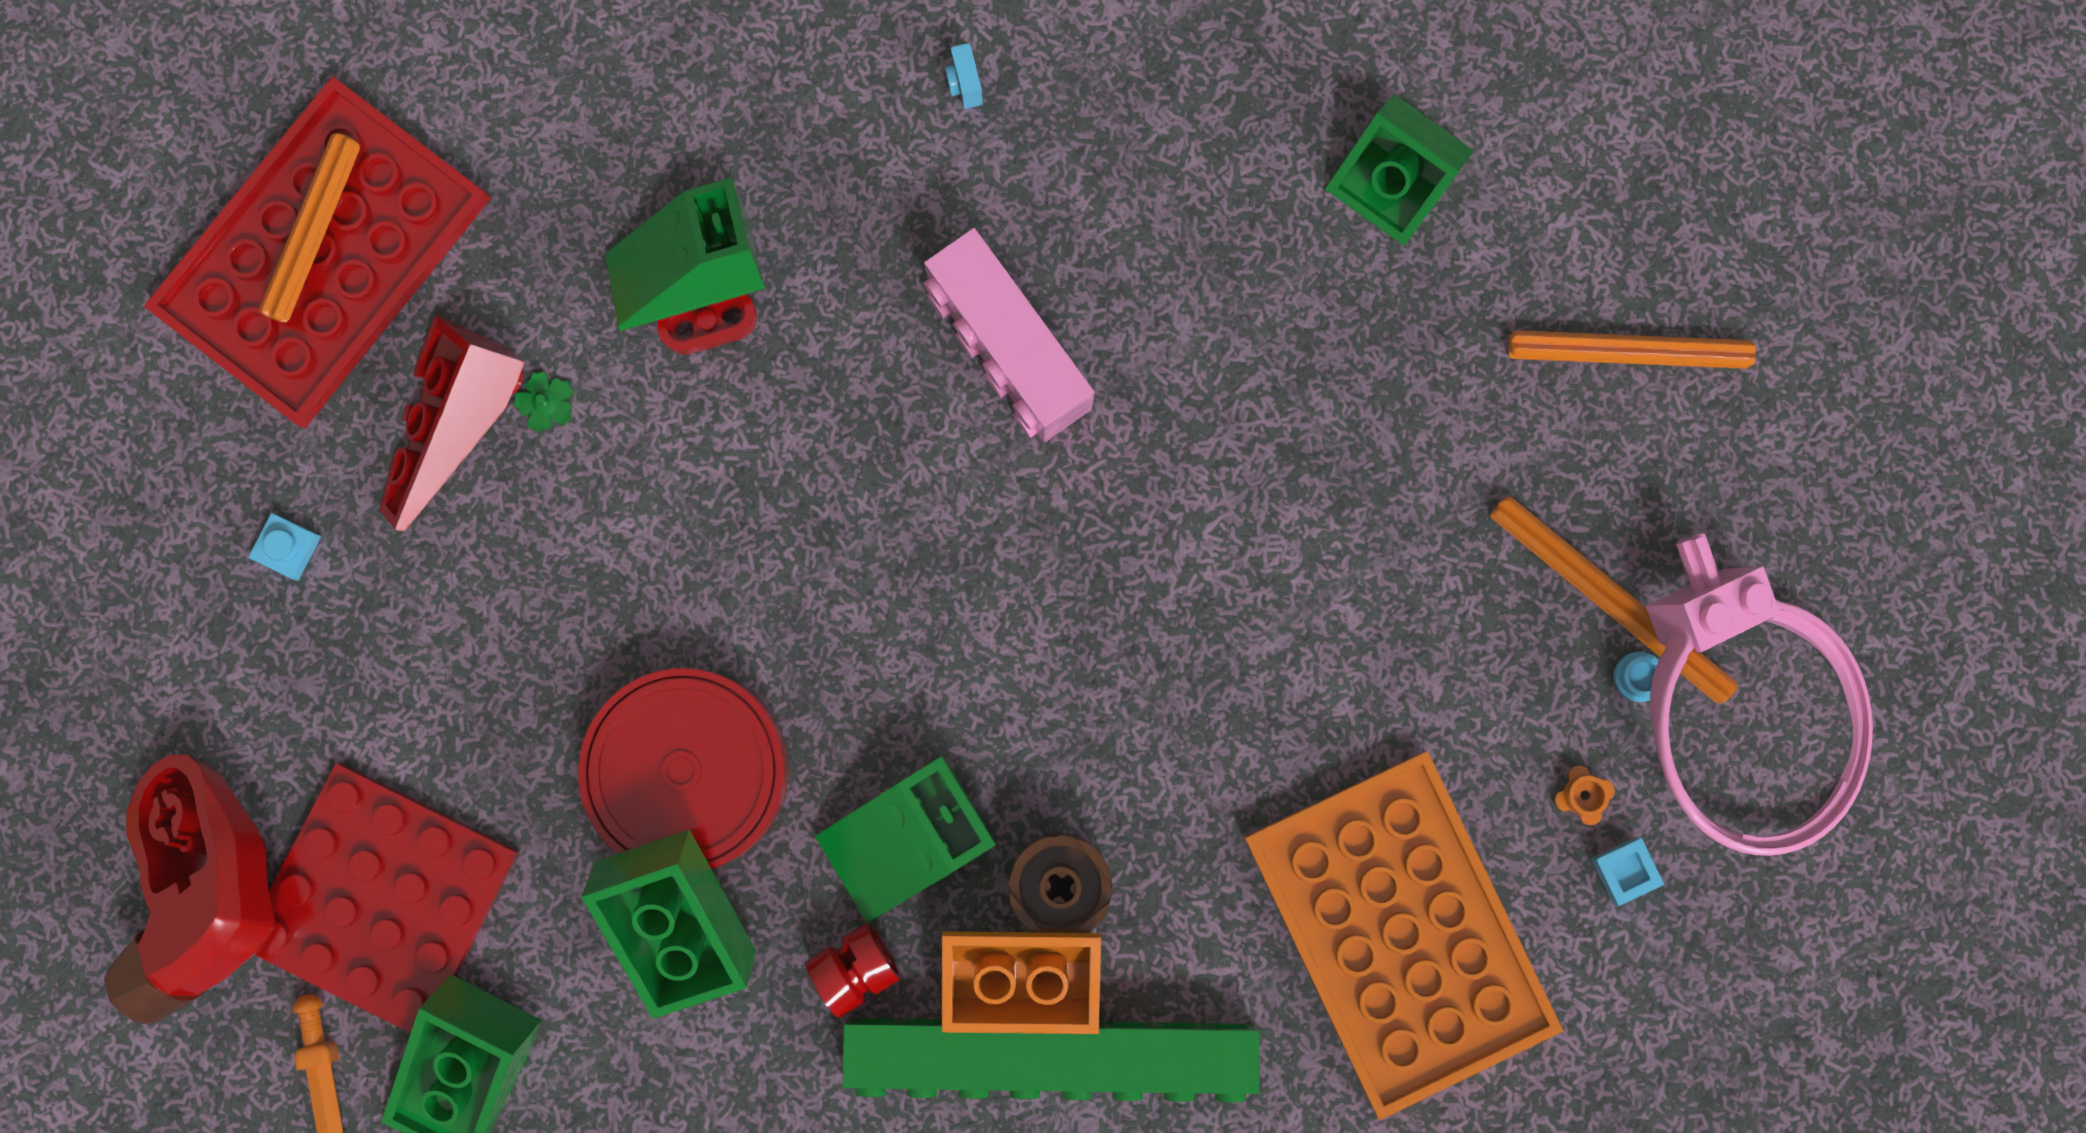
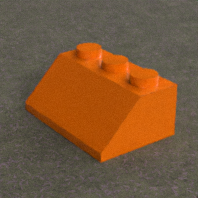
[942,931,1101,1034]

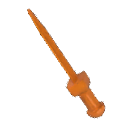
[292,994,344,1133]

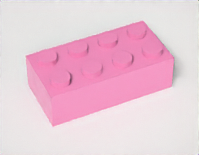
[923,228,1095,443]

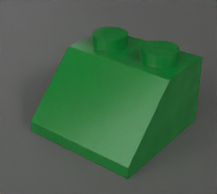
[1325,94,1474,246]

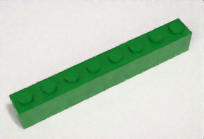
[842,1018,1259,1103]

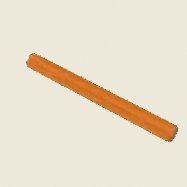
[1490,496,1738,703]

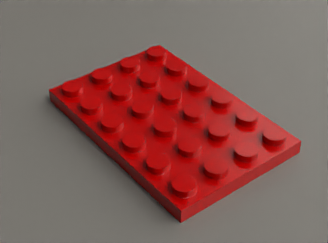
[143,76,491,429]

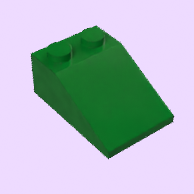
[381,975,542,1133]

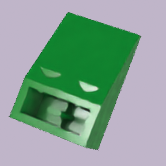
[605,177,765,331]
[815,756,997,923]

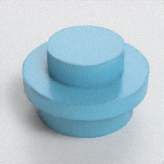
[1613,652,1659,702]

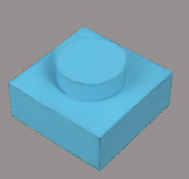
[945,43,983,109]
[248,513,321,581]
[1590,837,1664,906]

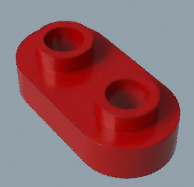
[657,294,757,355]

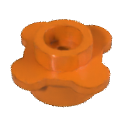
[1554,766,1615,825]

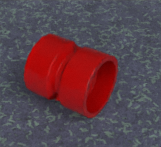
[805,922,901,1018]

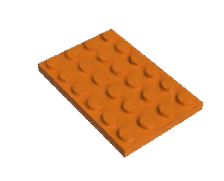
[1243,751,1563,1121]

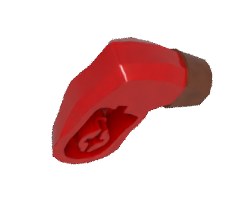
[104,754,276,1024]

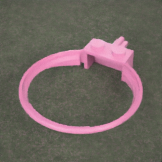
[1646,533,1873,856]

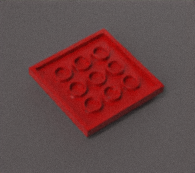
[255,763,520,1033]

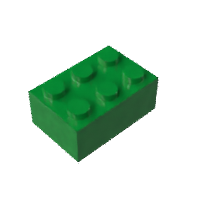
[581,829,756,1019]

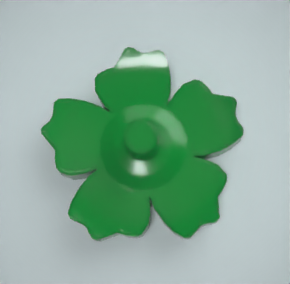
[513,372,574,433]

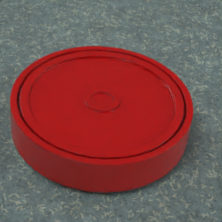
[578,668,789,869]

